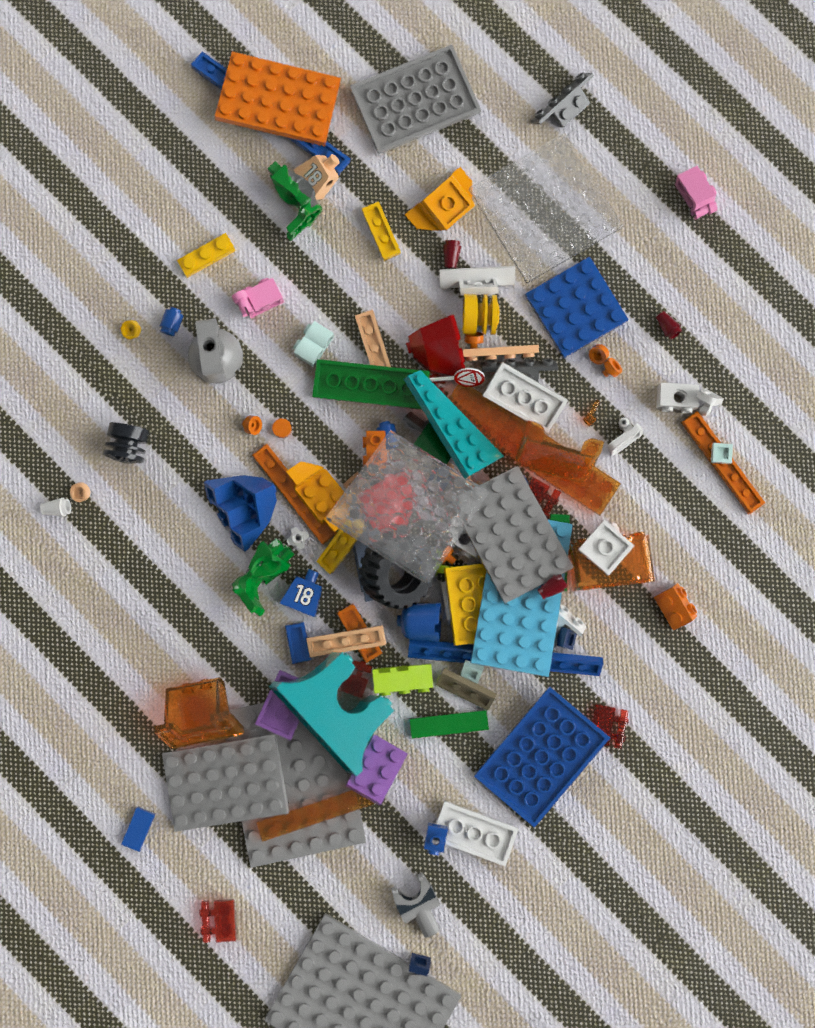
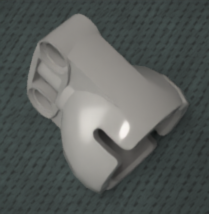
[188,318,243,384]

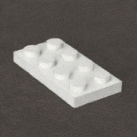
[482,362,568,433]
[432,801,518,867]

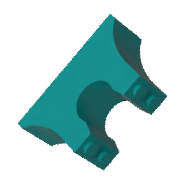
[269,652,394,776]

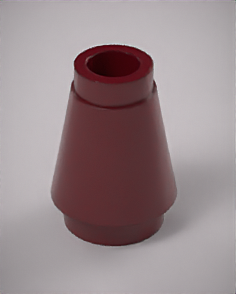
[443,240,462,269]
[656,311,682,340]
[538,574,568,600]

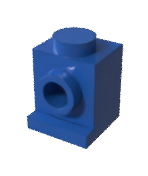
[424,823,448,855]

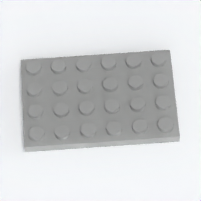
[350,44,481,154]
[449,466,574,604]
[162,734,289,832]

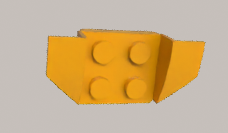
[405,167,475,231]
[286,462,350,532]

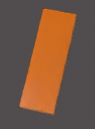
[337,604,382,663]

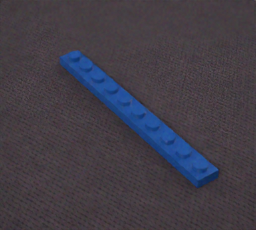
[191,51,350,175]
[408,640,603,676]

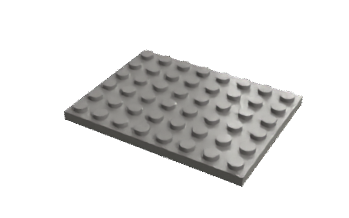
[220,702,367,868]
[264,913,461,1028]

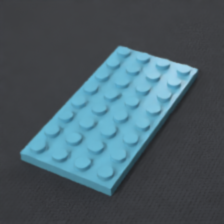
[471,520,573,677]

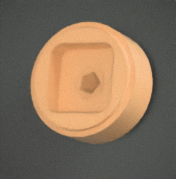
[70,482,90,502]

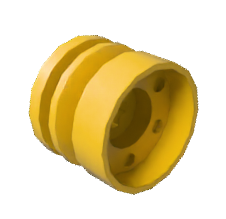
[462,294,499,335]

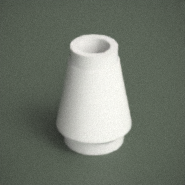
[40,498,71,517]

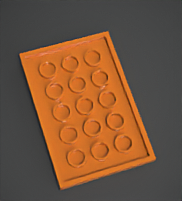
[215,52,341,146]

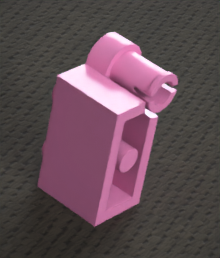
[675,166,717,220]
[232,277,284,318]

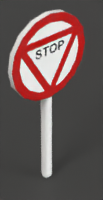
[429,368,485,387]

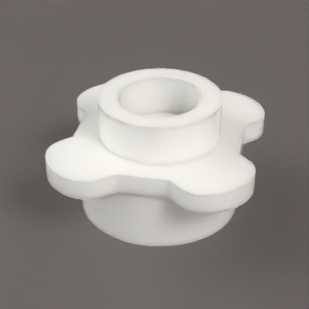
[287,527,309,549]

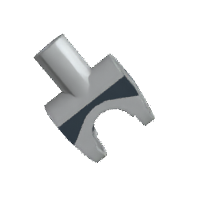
[391,872,440,938]

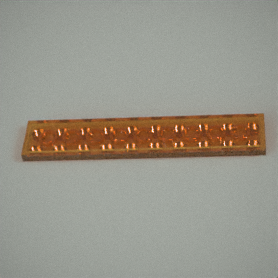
[448,384,621,516]

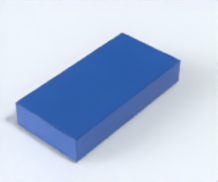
[285,622,312,664]
[121,807,156,852]

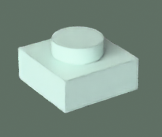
[711,443,733,464]
[460,660,484,684]

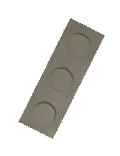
[436,668,497,711]

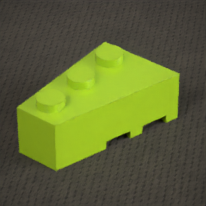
[372,664,433,696]

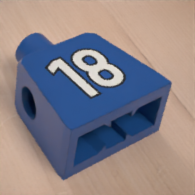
[280,569,322,617]

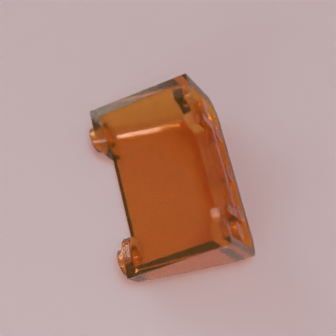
[515,420,604,483]

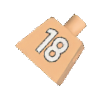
[294,154,339,200]

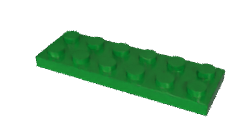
[312,359,430,410]

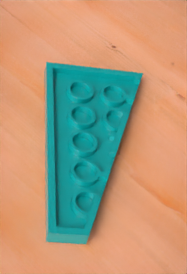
[404,370,504,479]

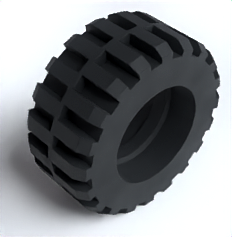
[359,531,436,609]

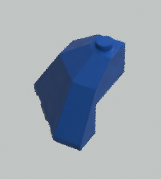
[204,475,277,552]

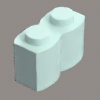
[293,321,334,367]

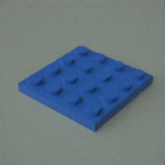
[525,256,629,359]

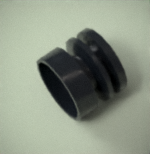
[103,422,150,464]

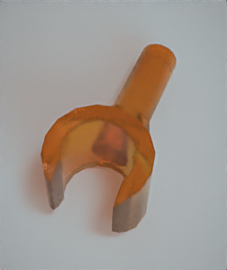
[583,400,600,427]

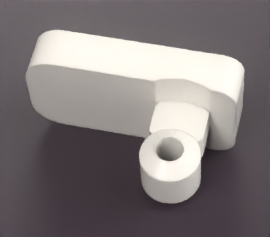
[696,390,724,417]
[608,418,643,456]

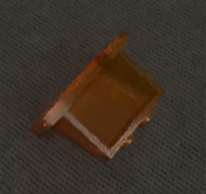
[155,677,244,749]

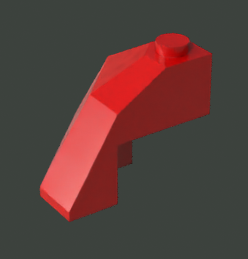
[406,314,465,381]

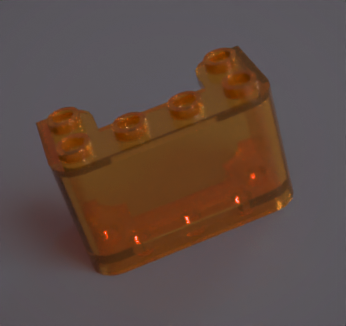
[568,532,655,591]

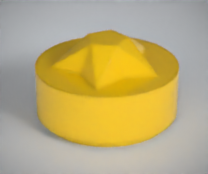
[121,320,141,339]

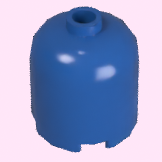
[397,603,442,642]

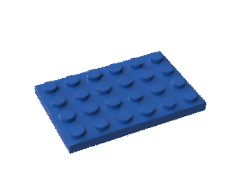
[474,686,610,828]

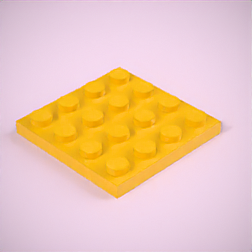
[444,564,486,646]

